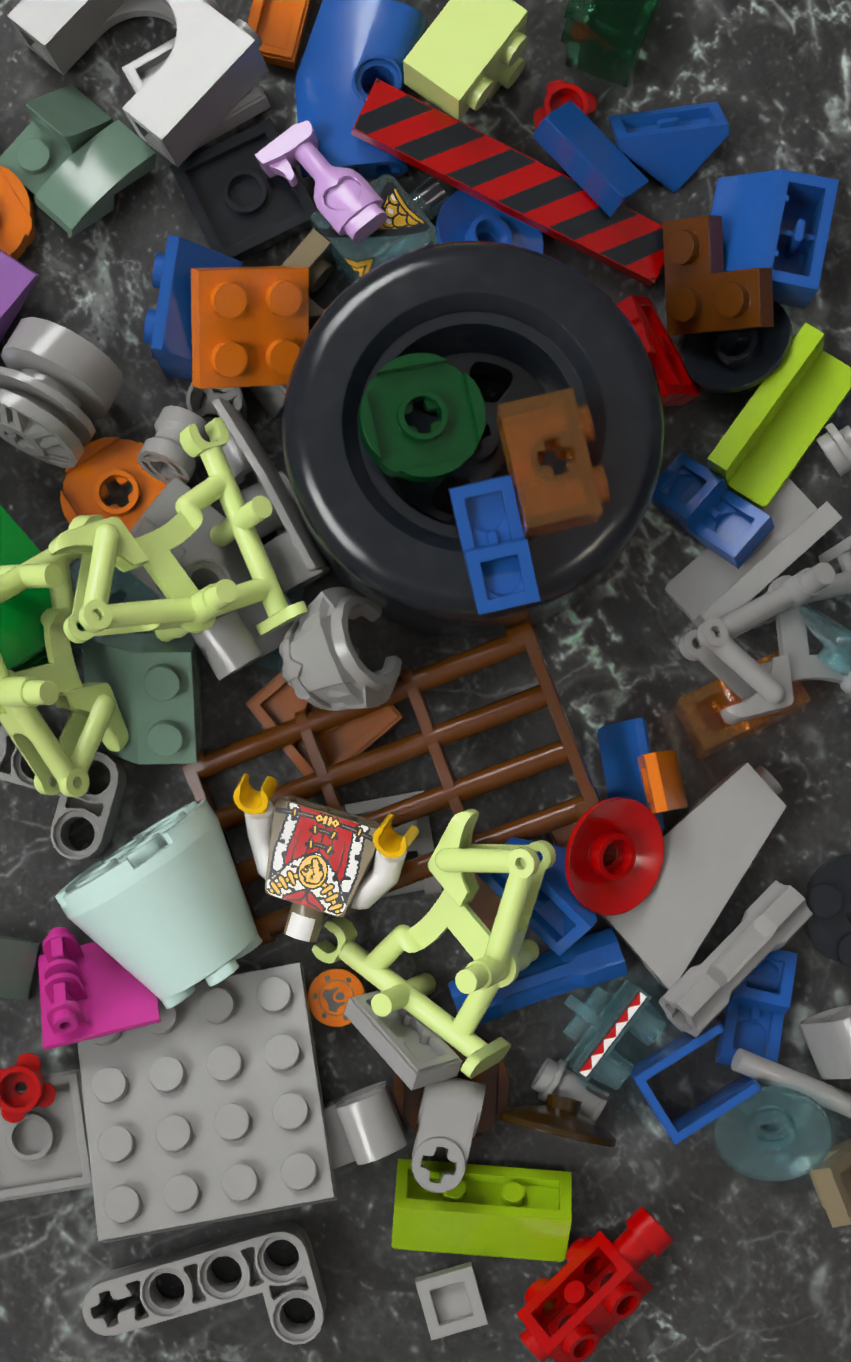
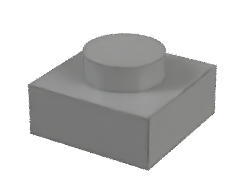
[415,1262,488,1341]

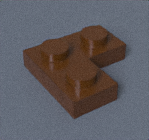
[662,215,774,336]

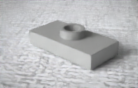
[344,990,462,1091]

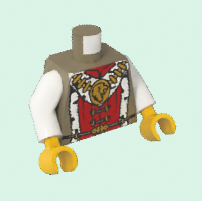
[233,773,419,942]

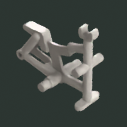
[679,535,851,724]

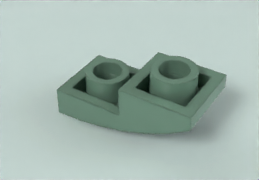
[34,119,156,237]

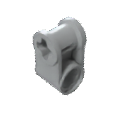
[411,1077,486,1193]

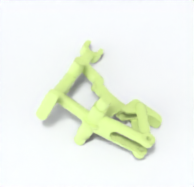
[49,417,309,644]
[0,514,129,798]
[312,809,556,1079]

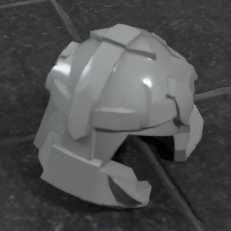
[279,587,402,711]

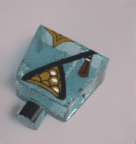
[310,174,449,283]

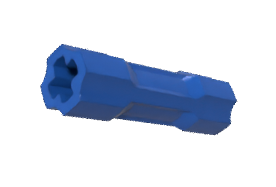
[447,927,628,1025]

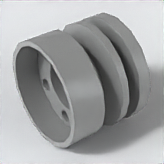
[0,317,125,468]

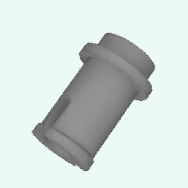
[531,1058,609,1122]

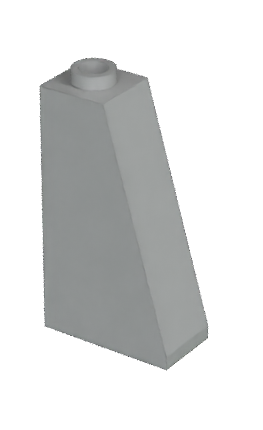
[599,762,787,990]

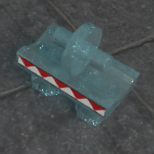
[563,979,667,1090]

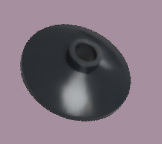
[683,300,793,393]

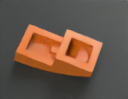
[637,750,688,814]

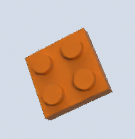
[191,266,309,389]

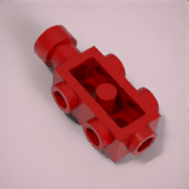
[517,1205,675,1362]

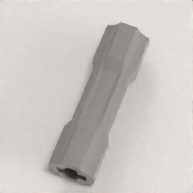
[658,880,813,1038]

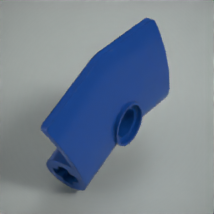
[295,0,428,180]

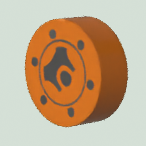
[308,968,366,1027]

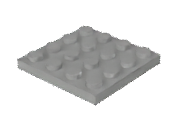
[77,962,338,1243]

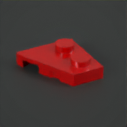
[616,295,701,406]

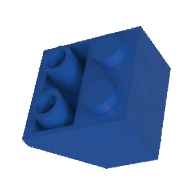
[710,169,839,309]
[144,235,244,381]

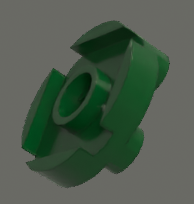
[358,353,486,482]

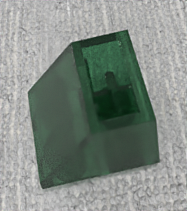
[560,0,660,88]

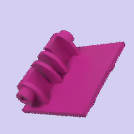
[38,927,161,1050]

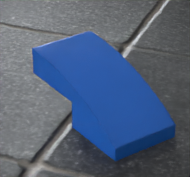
[651,452,775,569]
[448,474,541,615]
[715,949,798,1066]

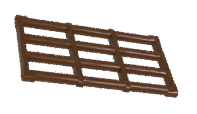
[181,621,601,948]

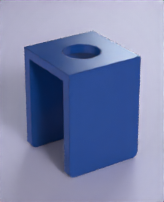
[626,1019,762,1145]

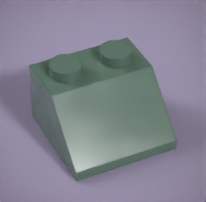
[82,633,204,765]

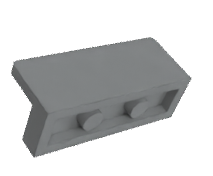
[664,478,842,628]

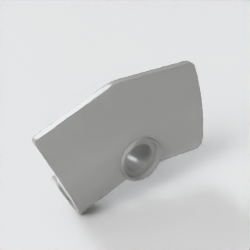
[212,398,331,595]
[129,478,295,681]

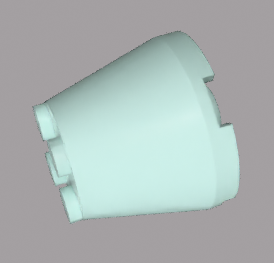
[55,799,262,1009]

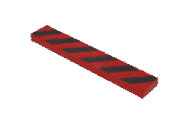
[351,78,664,287]

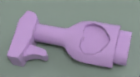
[255,120,387,243]

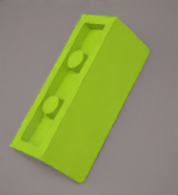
[707,322,851,510]
[391,1159,572,1262]

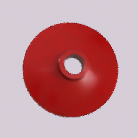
[565,797,664,916]

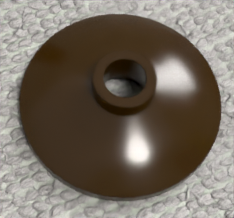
[500,1093,617,1147]

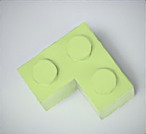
[403,0,529,121]

